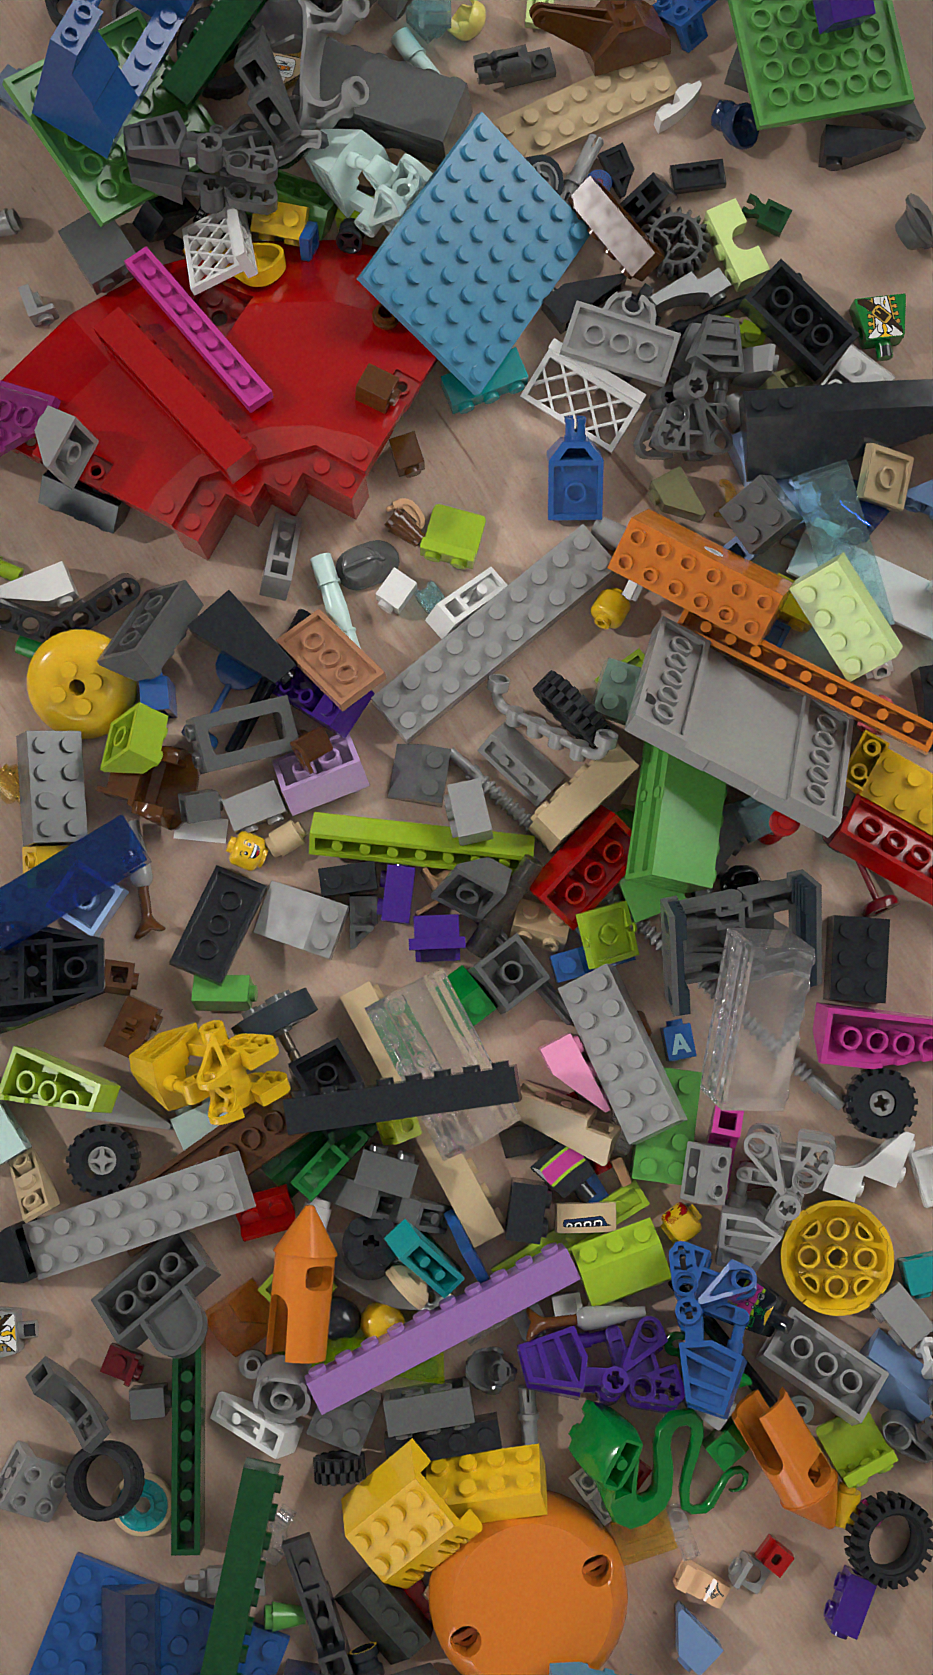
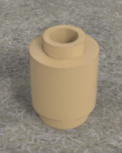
[264,820,307,858]

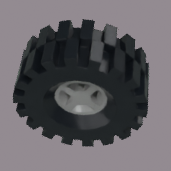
[66,1123,141,1197]

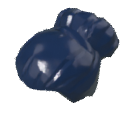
[711,100,760,150]

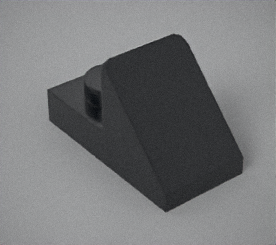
[498,1123,559,1159]

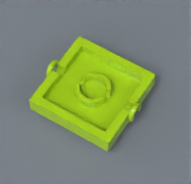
[576,901,640,969]

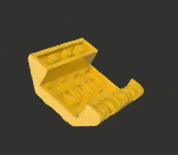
[341,1438,482,1589]

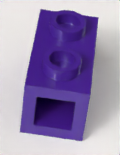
[377,864,416,924]
[823,1565,877,1640]

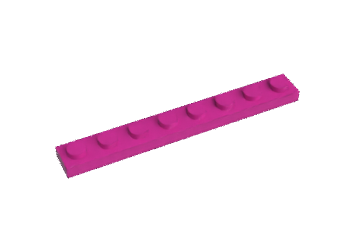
[124,246,274,413]

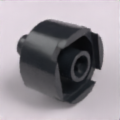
[342,1216,398,1280]

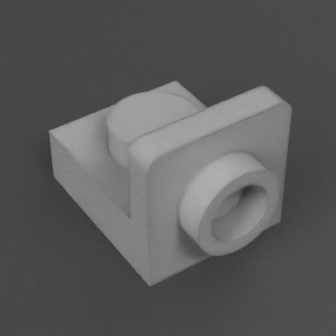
[18,284,60,327]

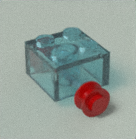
[733,797,800,845]

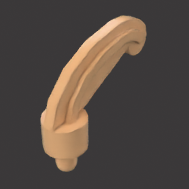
[386,498,425,529]

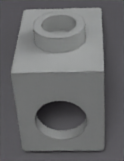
[728,1550,771,1594]

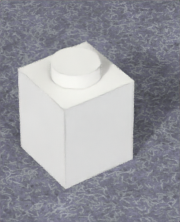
[376,567,417,615]

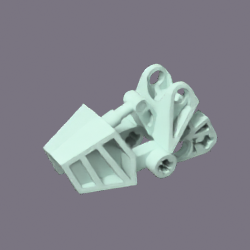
[304,129,433,238]

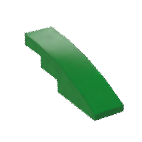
[290,1123,378,1202]

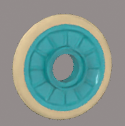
[111,1472,171,1537]

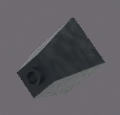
[187,590,297,686]

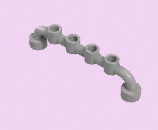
[487,674,619,762]

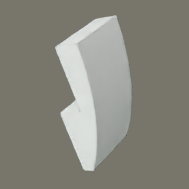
[654,80,702,134]
[569,1468,612,1526]

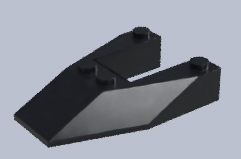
[0,921,105,1034]

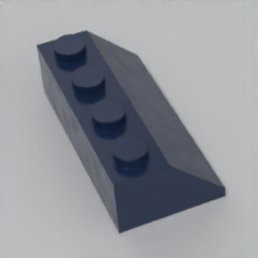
[101,1583,161,1675]

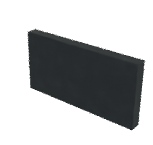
[169,865,267,986]

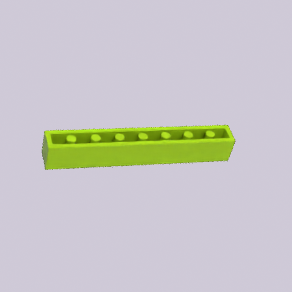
[309,812,535,878]

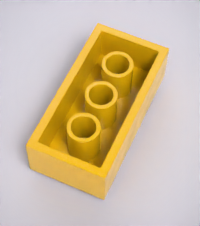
[426,1443,548,1523]

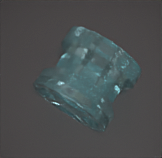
[413,580,445,615]

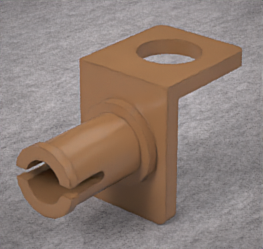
[415,867,452,916]

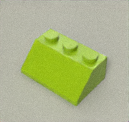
[570,1217,672,1306]

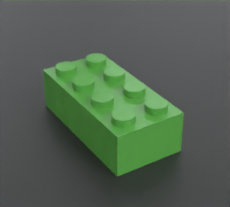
[629,1067,702,1185]

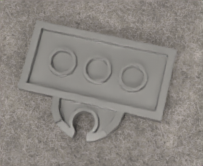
[560,291,681,388]

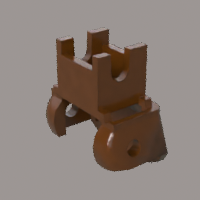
[96,746,199,831]

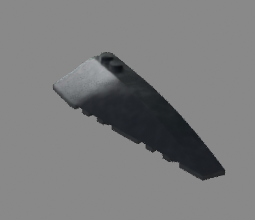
[738,379,933,482]

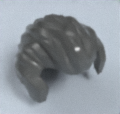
[465,1346,517,1395]

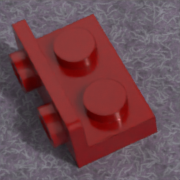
[235,1184,296,1242]

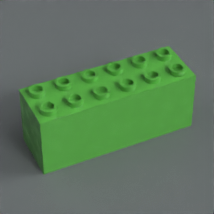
[625,741,727,894]

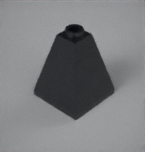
[0,1218,38,1283]

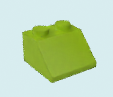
[100,702,168,774]

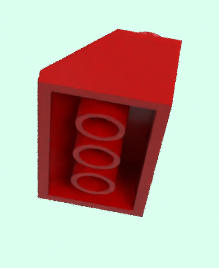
[526,805,632,931]

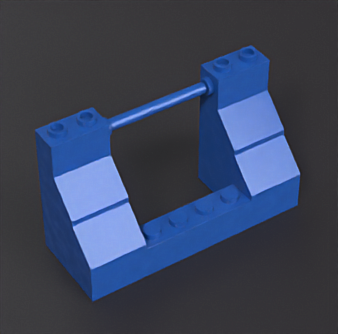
[32,0,199,159]

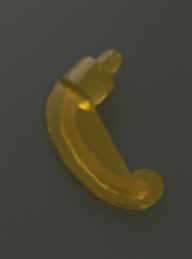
[713,479,737,518]

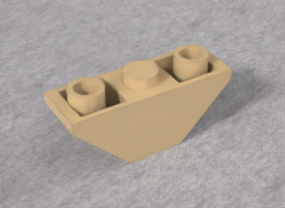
[8,1147,60,1223]

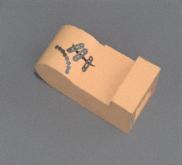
[672,1556,731,1609]

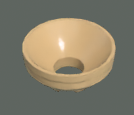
[385,1264,429,1310]

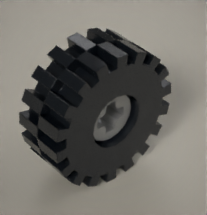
[842,1068,918,1139]

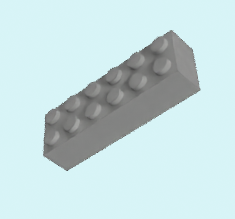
[558,964,688,1144]

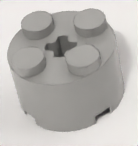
[253,1354,312,1424]

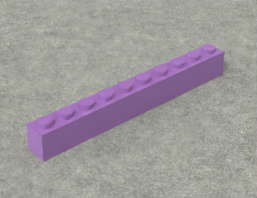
[305,1242,581,1415]

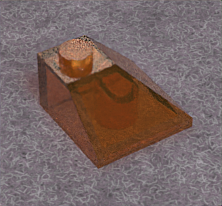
[204,1277,270,1358]

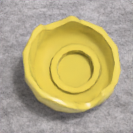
[447,0,486,41]

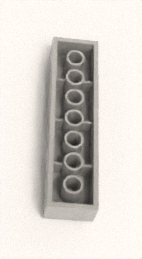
[22,1151,256,1280]

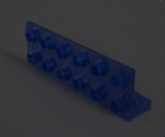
[0,815,152,951]

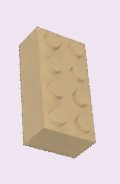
[528,744,639,853]

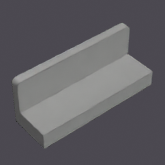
[477,722,565,807]

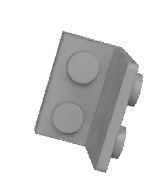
[0,1440,68,1523]

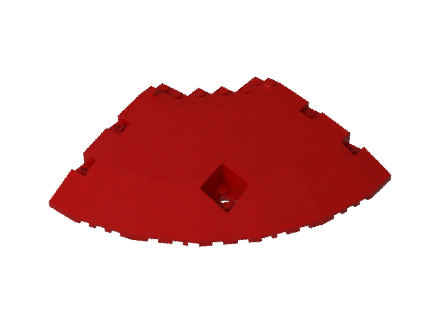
[1,240,438,561]

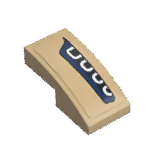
[554,1201,616,1233]

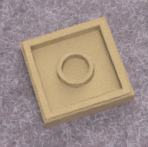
[855,443,914,512]

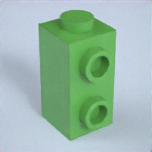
[191,975,258,1011]

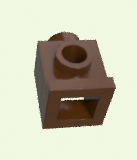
[105,959,139,996]

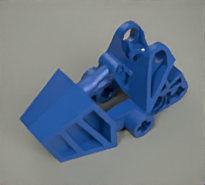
[669,1241,757,1420]

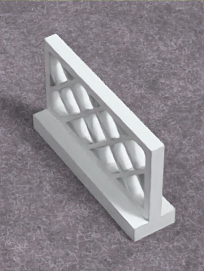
[182,193,258,295]
[520,338,646,454]

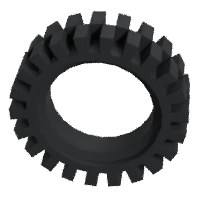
[532,670,611,749]
[844,1491,933,1590]

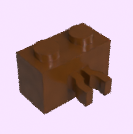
[104,995,163,1058]

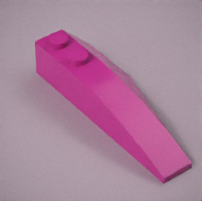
[812,1002,933,1069]

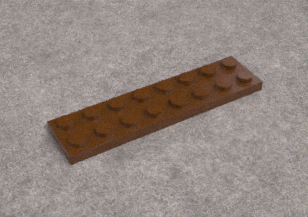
[127,1091,311,1257]

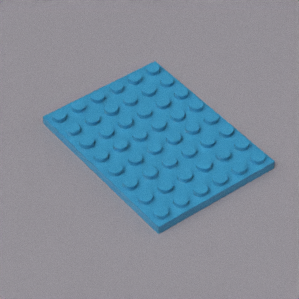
[357,112,590,395]

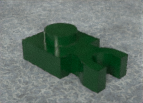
[742,193,792,237]

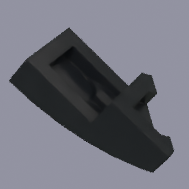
[597,142,635,199]

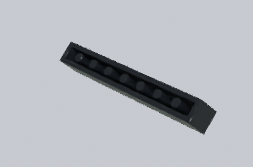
[283,1060,522,1135]

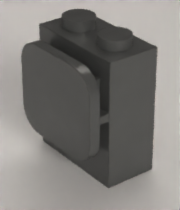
[58,212,136,295]

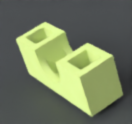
[702,198,770,292]

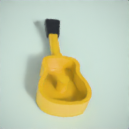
[163,234,286,287]

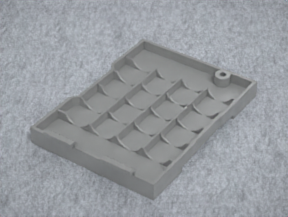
[624,616,854,838]

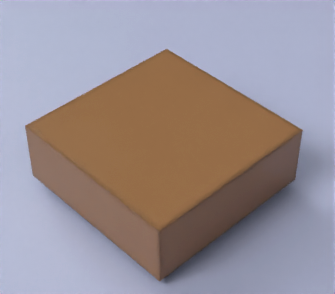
[609,1155,632,1187]

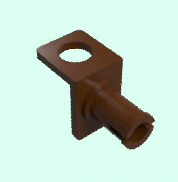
[290,726,333,775]

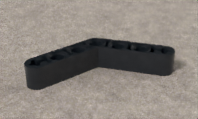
[0,573,140,643]

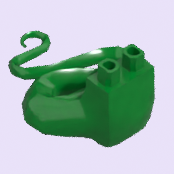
[568,1400,749,1529]

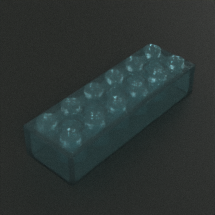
[791,459,895,625]

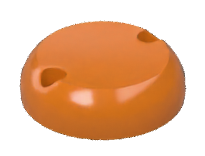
[428,1490,628,1675]

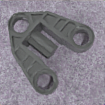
[881,1385,933,1464]

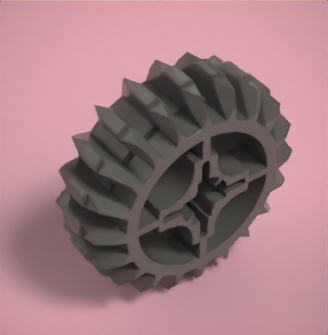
[641,206,711,281]

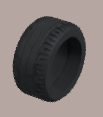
[64,1440,145,1522]

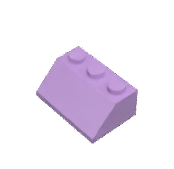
[272,733,370,816]

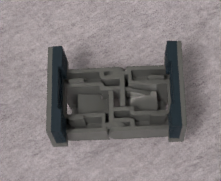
[660,869,822,1017]

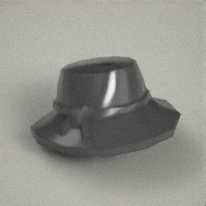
[895,193,933,250]

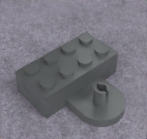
[91,1230,221,1359]

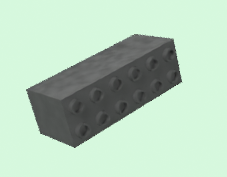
[292,37,473,166]

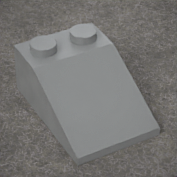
[253,880,350,960]

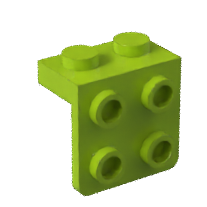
[420,504,486,569]
[816,1411,899,1489]

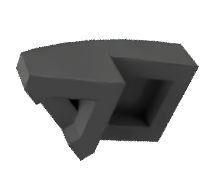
[349,894,378,949]

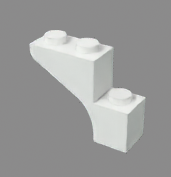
[817,1131,915,1202]

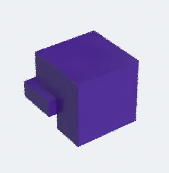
[813,0,876,34]
[409,914,466,962]

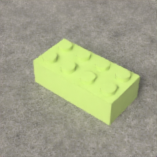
[789,552,903,682]

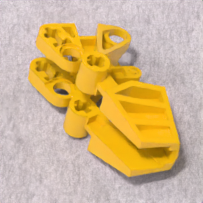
[129,1020,291,1125]

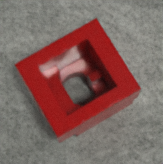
[754,1534,795,1578]

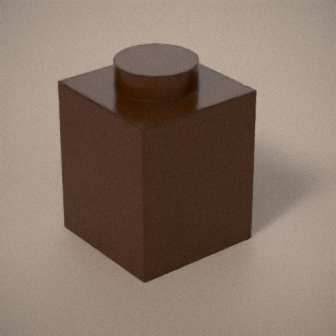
[355,363,401,414]
[389,431,425,478]

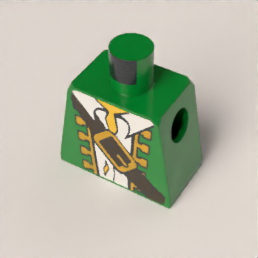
[849,293,906,361]

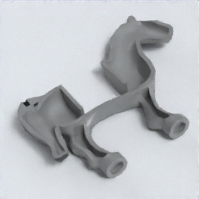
[250,0,369,169]

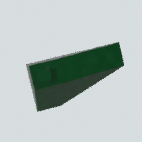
[261,1130,327,1198]

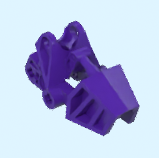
[517,1316,685,1414]

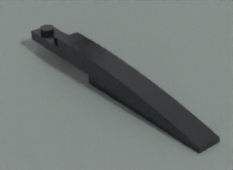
[282,1532,357,1675]

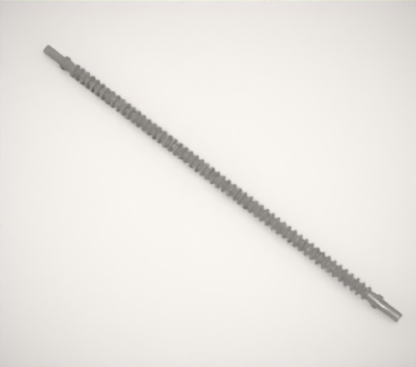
[450,748,845,1111]

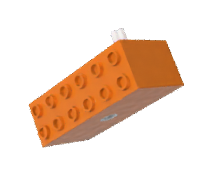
[607,509,793,646]

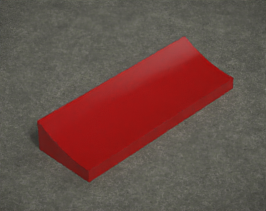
[828,793,933,906]

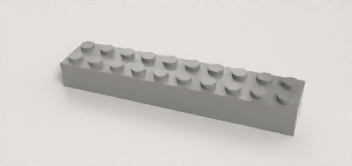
[371,524,616,744]

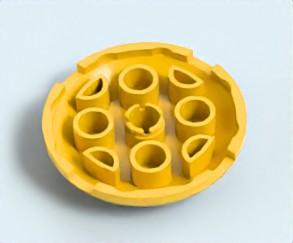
[26,629,137,739]
[780,1200,894,1316]

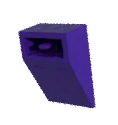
[272,666,375,739]

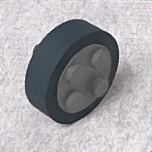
[231,987,318,1062]

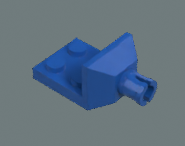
[546,415,604,520]

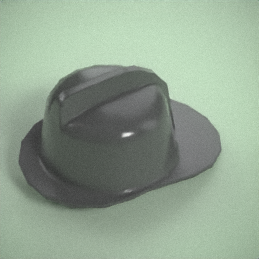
[335,540,400,591]

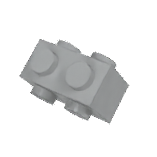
[680,1141,732,1206]

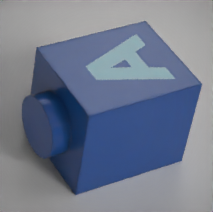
[660,1018,697,1061]

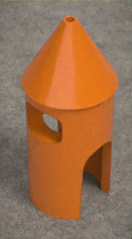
[265,1205,338,1364]
[732,1386,838,1530]

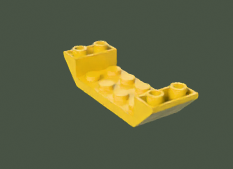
[846,730,933,837]

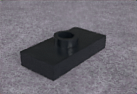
[669,159,727,194]

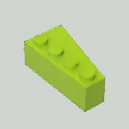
[0,1045,121,1113]

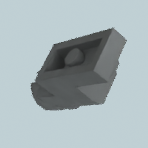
[473,44,556,89]

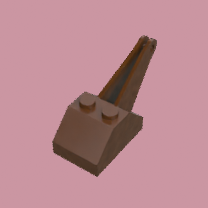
[529,0,671,76]

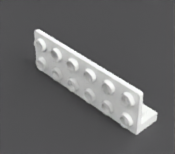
[786,514,933,641]

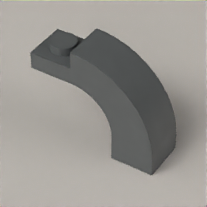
[25,1356,111,1454]

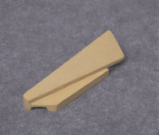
[494,1079,621,1166]

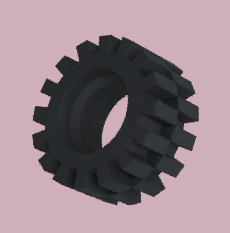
[313,1449,366,1486]

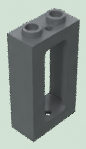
[184,695,298,775]

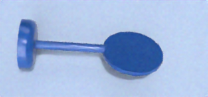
[181,653,262,751]

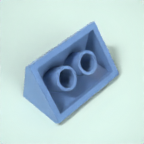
[859,1327,933,1423]

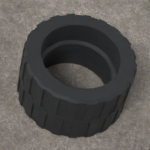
[176,5,254,101]

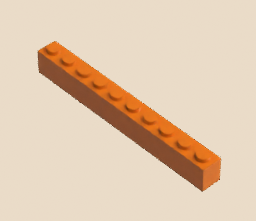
[677,609,933,755]

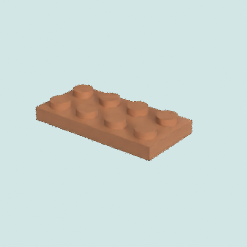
[276,609,387,711]

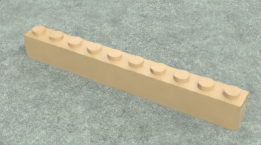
[340,981,506,1248]

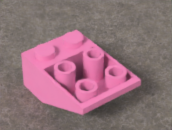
[538,1033,610,1113]

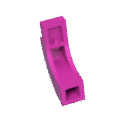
[706,1104,744,1200]

